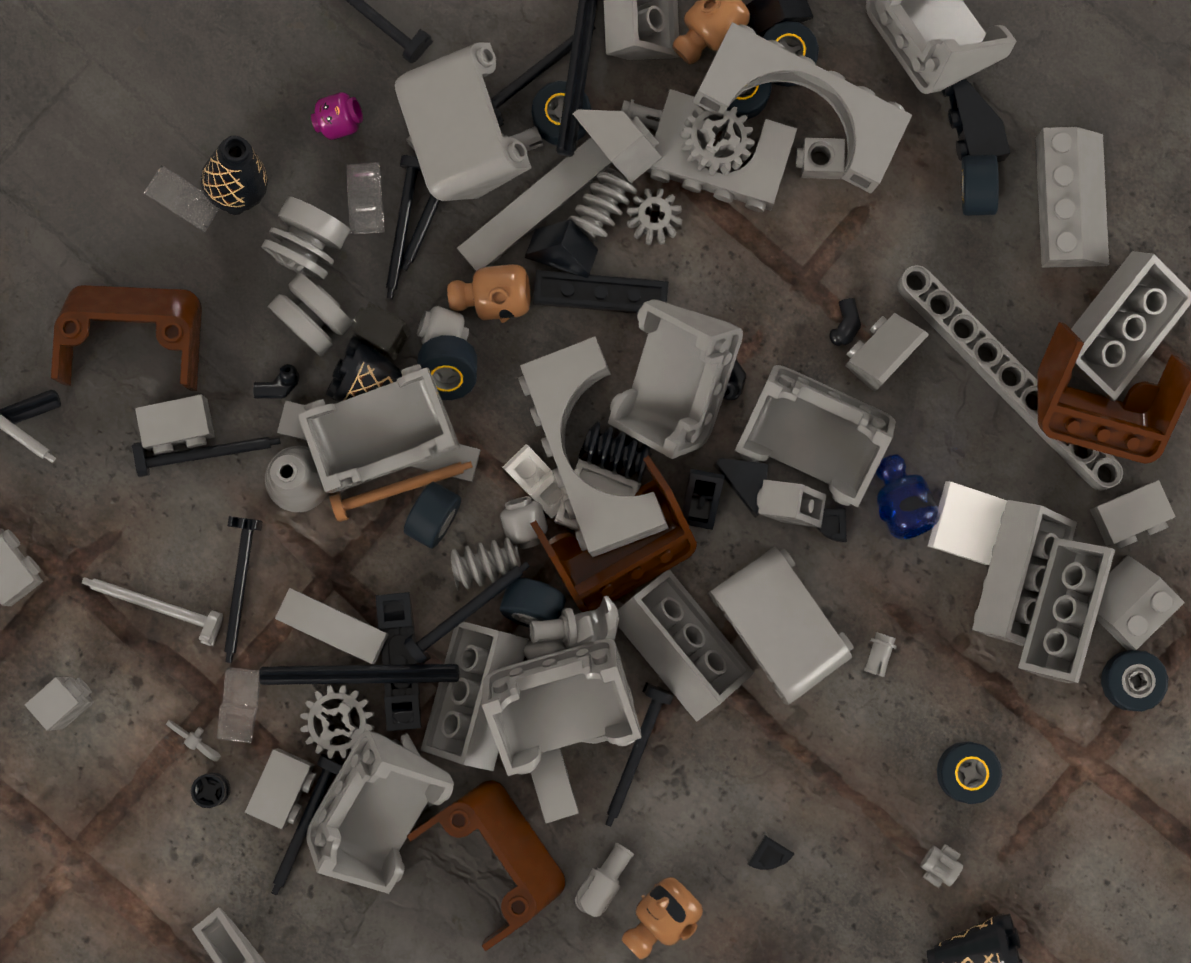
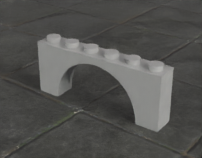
[692,22,912,194]
[518,336,669,557]

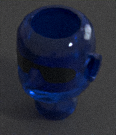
[875,454,940,540]

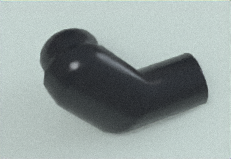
[829,298,861,346]
[253,364,300,399]

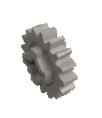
[680,106,754,175]
[300,685,375,759]

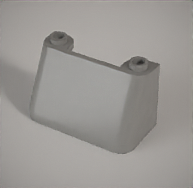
[866,0,1017,94]
[395,42,531,201]
[608,299,743,459]
[297,364,460,493]
[735,365,896,507]
[707,547,854,705]
[481,639,641,776]
[307,730,454,894]

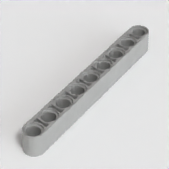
[897,265,1123,491]

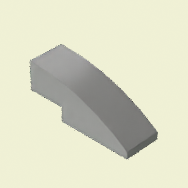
[275,588,389,665]
[531,748,579,823]
[192,907,265,963]

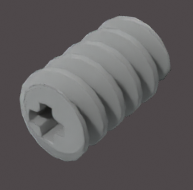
[568,166,638,241]
[450,537,524,591]

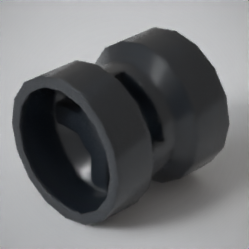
[191,773,231,808]

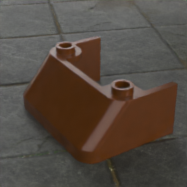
[51,285,202,391]
[1037,322,1191,464]
[530,456,697,612]
[407,780,565,952]

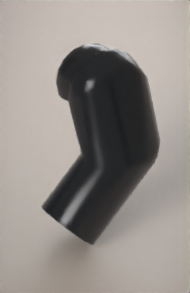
[723,359,746,400]

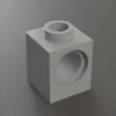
[795,138,845,179]

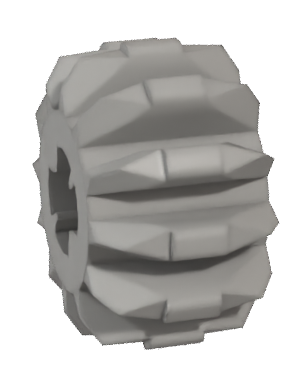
[627,188,683,245]

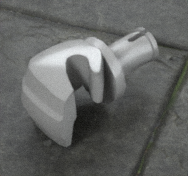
[530,596,619,649]

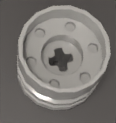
[261,196,350,281]

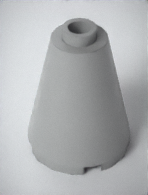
[265,446,329,512]

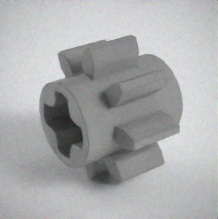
[920,844,963,888]

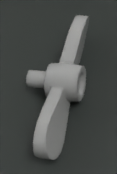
[166,720,221,761]

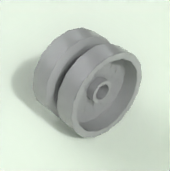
[267,272,354,357]

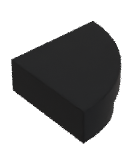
[816,508,847,543]
[747,835,795,870]

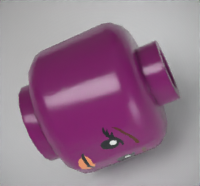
[311,92,363,140]

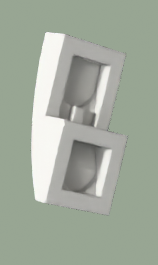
[502,444,566,518]

